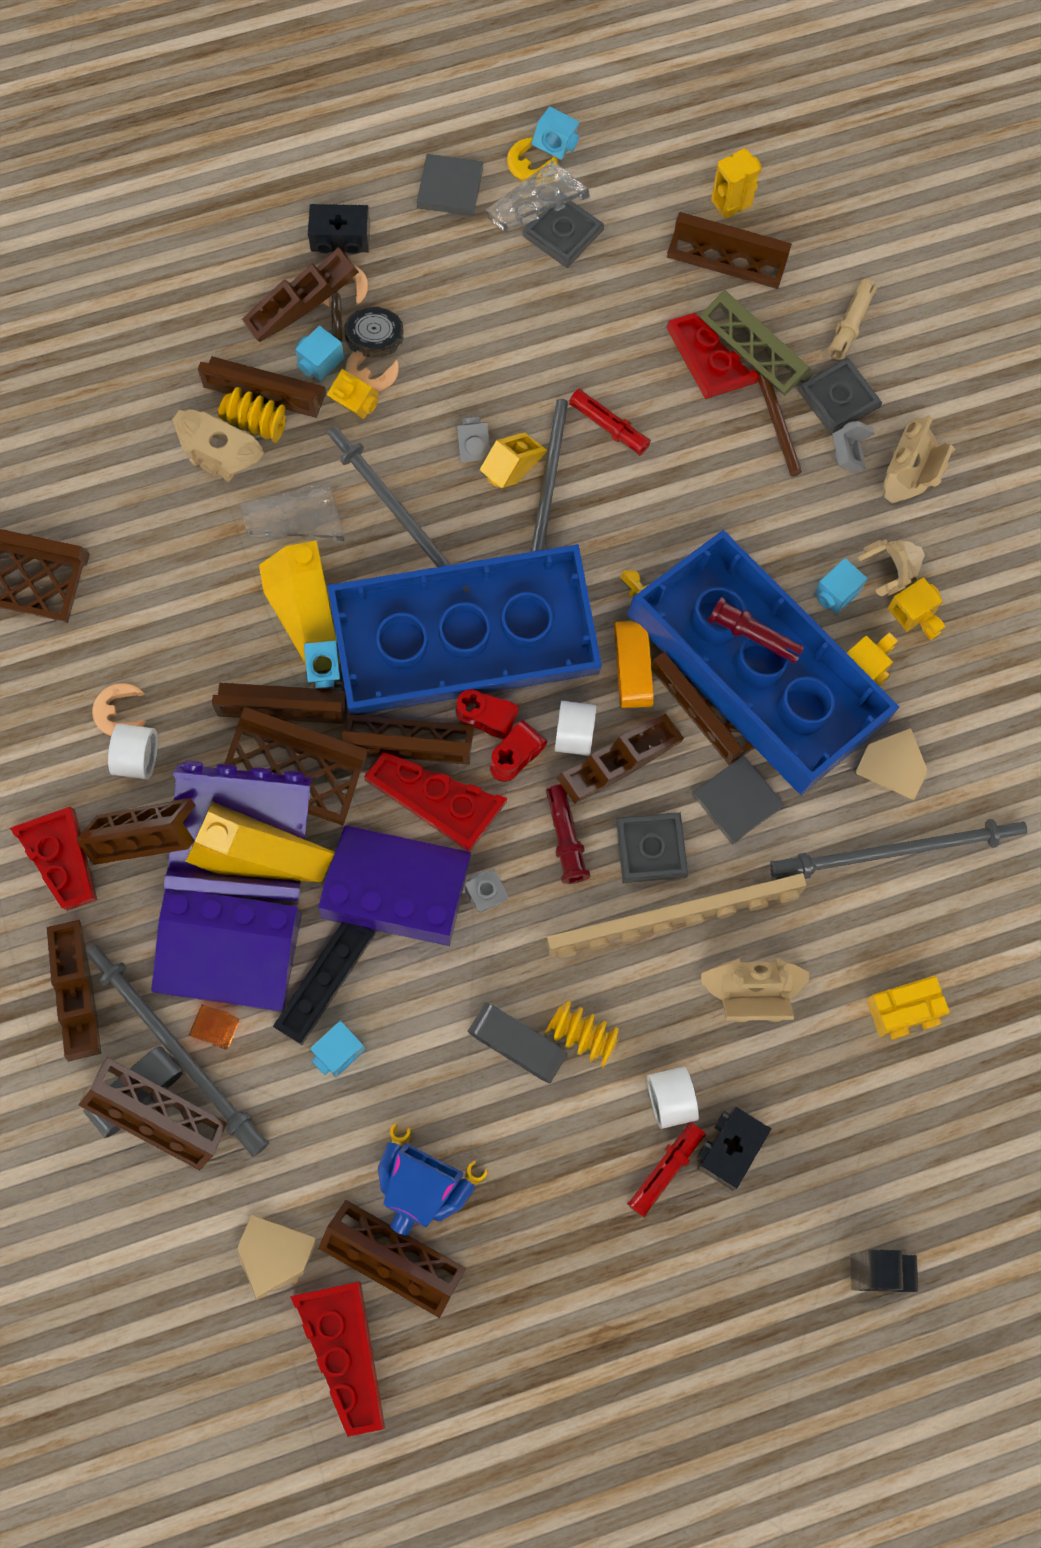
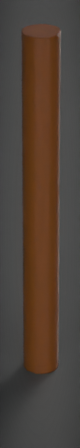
[755,368,802,476]

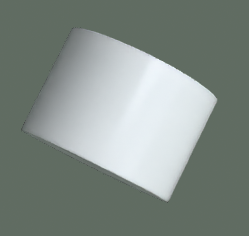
[555,701,596,756]
[108,724,158,780]
[647,1066,699,1129]

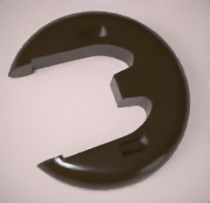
[331,292,342,342]

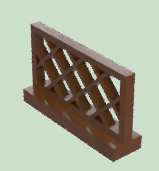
[0,529,90,623]
[224,707,368,826]

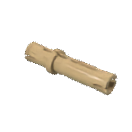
[827,279,877,360]

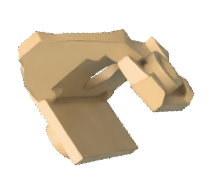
[172,409,264,482]
[883,415,955,504]
[858,539,925,597]
[701,958,809,1022]

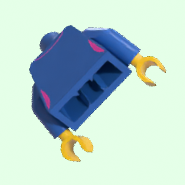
[378,1123,487,1235]

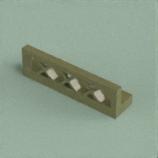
[699,289,812,396]

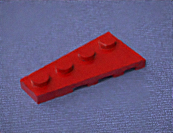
[364,752,507,853]
[290,1282,385,1437]

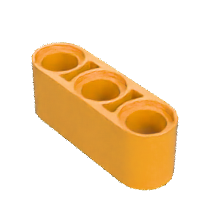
[614,620,654,708]

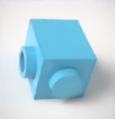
[295,325,344,382]

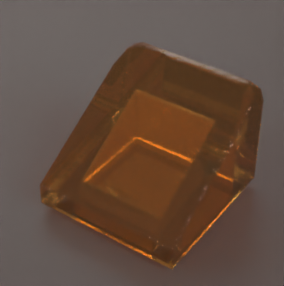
[188,1004,239,1049]

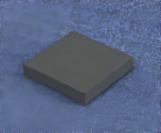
[417,154,483,216]
[523,192,604,268]
[798,357,882,435]
[692,755,784,844]
[616,812,688,883]

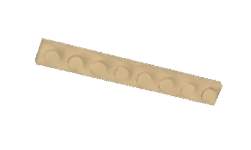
[546,873,807,958]

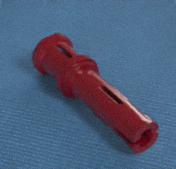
[708,597,804,664]
[546,784,591,884]

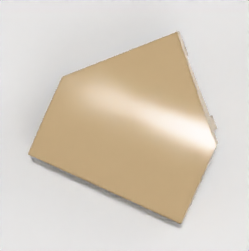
[855,728,928,800]
[237,1215,316,1300]

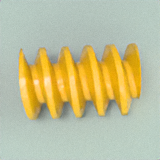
[218,387,286,443]
[544,1000,619,1068]

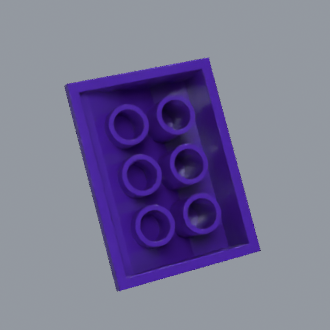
[318,825,471,946]
[151,889,302,1012]

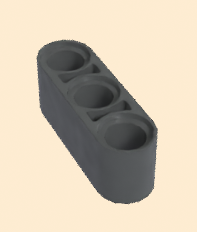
[467,1003,568,1083]
[83,1046,183,1138]

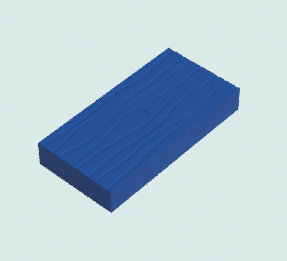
[627,529,899,796]
[328,544,602,715]

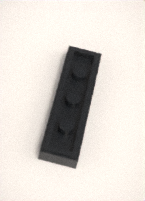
[273,922,376,1046]

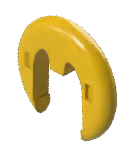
[507,137,558,183]

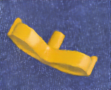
[620,570,647,597]

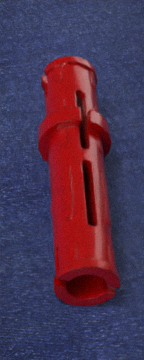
[569,388,651,456]
[627,1122,707,1218]

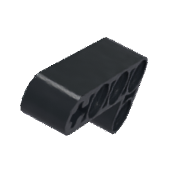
[850,1250,918,1292]

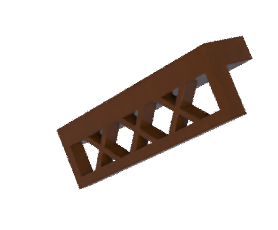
[667,212,792,289]
[198,356,326,418]
[652,652,754,765]
[212,683,346,724]
[341,714,474,765]
[76,798,196,865]
[78,1057,227,1171]
[318,1200,466,1318]

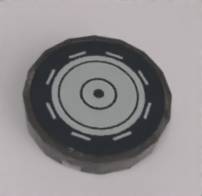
[344,307,404,358]

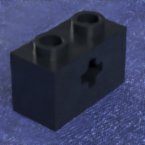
[308,204,370,254]
[697,1107,771,1191]

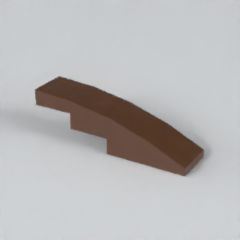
[242,247,359,342]
[557,714,684,804]
[47,920,102,1062]

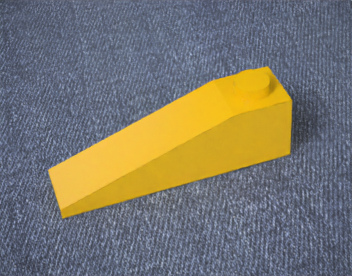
[259,540,341,673]
[186,801,335,883]

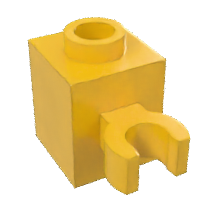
[326,369,379,420]
[887,577,945,640]
[847,632,898,686]

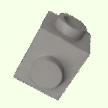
[456,416,490,463]
[832,421,874,473]
[464,869,508,913]

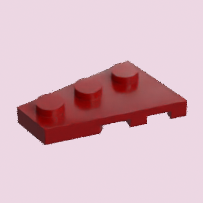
[666,313,760,399]
[10,806,98,911]

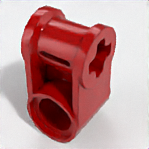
[456,689,519,739]
[490,720,548,782]

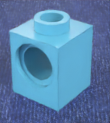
[531,106,580,160]
[814,558,868,615]
[304,641,341,689]
[310,1020,366,1078]

